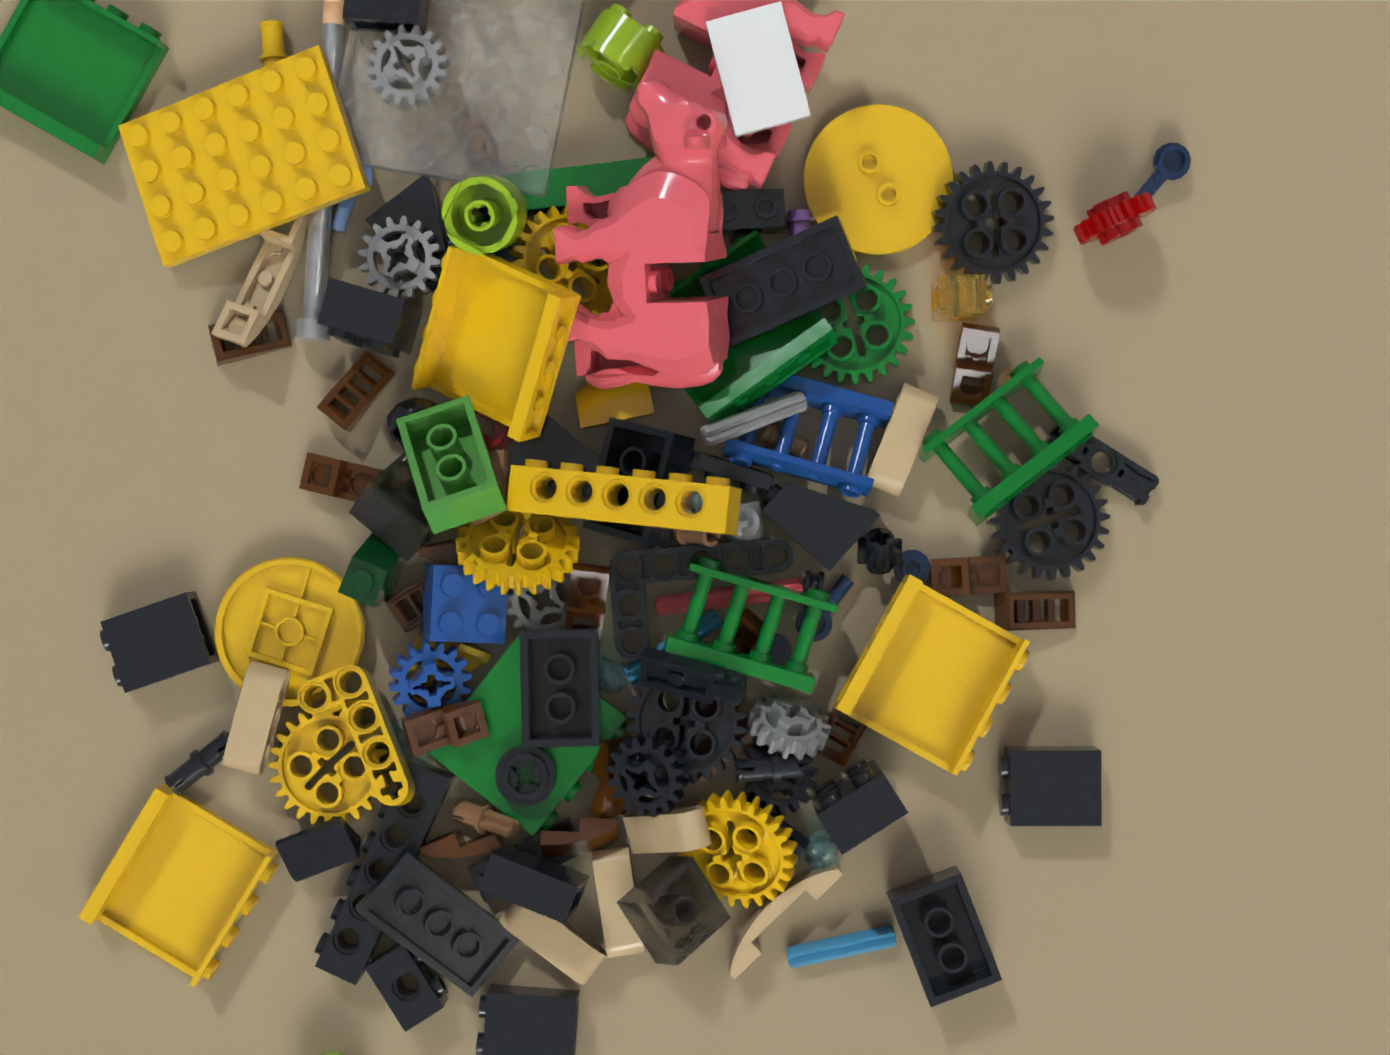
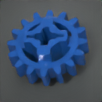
[388,639,472,716]

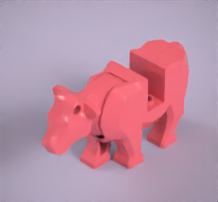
[625,0,845,191]
[554,78,730,389]

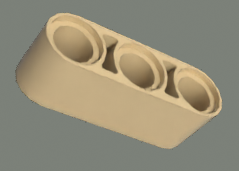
[865,382,939,497]
[223,661,290,776]
[622,805,712,854]
[592,845,646,958]
[499,903,607,985]

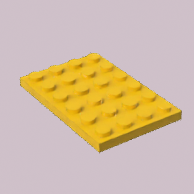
[118,45,370,268]

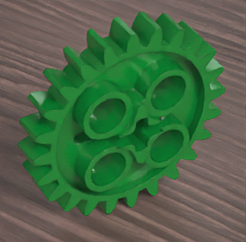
[811,264,915,386]

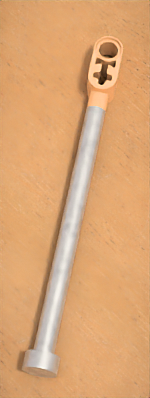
[293,0,345,342]

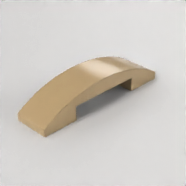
[211,214,309,347]
[729,863,843,980]

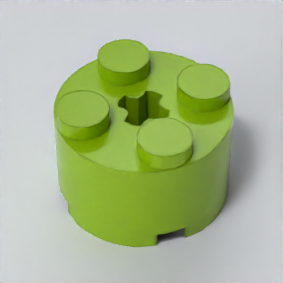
[577,3,665,93]
[441,174,527,255]

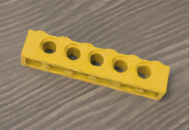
[506,459,742,536]

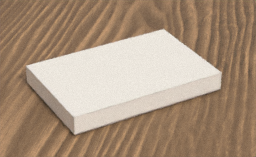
[706,1,811,137]

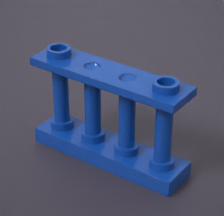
[722,375,894,498]

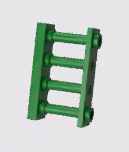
[919,357,1099,526]
[664,556,838,693]

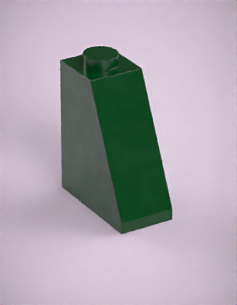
[338,521,417,607]

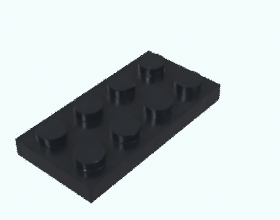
[698,215,869,349]
[355,848,519,997]

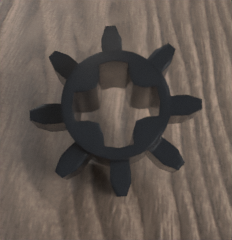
[857,528,902,575]

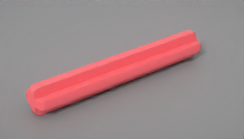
[655,578,803,616]

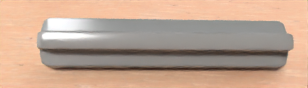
[700,391,807,446]

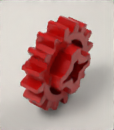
[1073,191,1157,246]

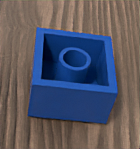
[421,563,507,644]

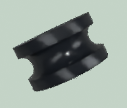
[803,570,825,593]

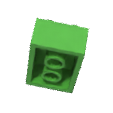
[396,395,507,534]

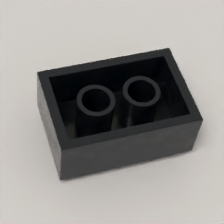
[317,278,423,358]
[582,417,696,549]
[519,627,602,748]
[811,759,908,855]
[886,865,1002,1007]

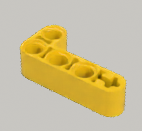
[297,665,415,806]

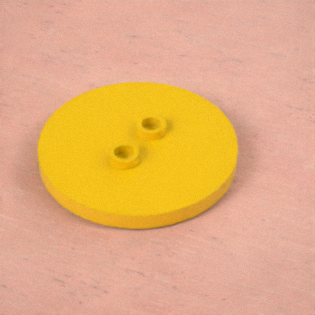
[803,104,953,256]
[214,557,366,707]

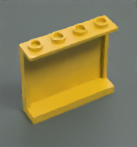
[411,245,581,442]
[832,574,1030,776]
[78,783,279,987]

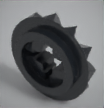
[495,746,557,806]

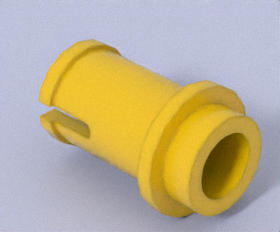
[259,20,289,67]

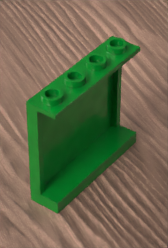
[0,0,169,165]
[670,229,838,423]
[427,635,628,836]

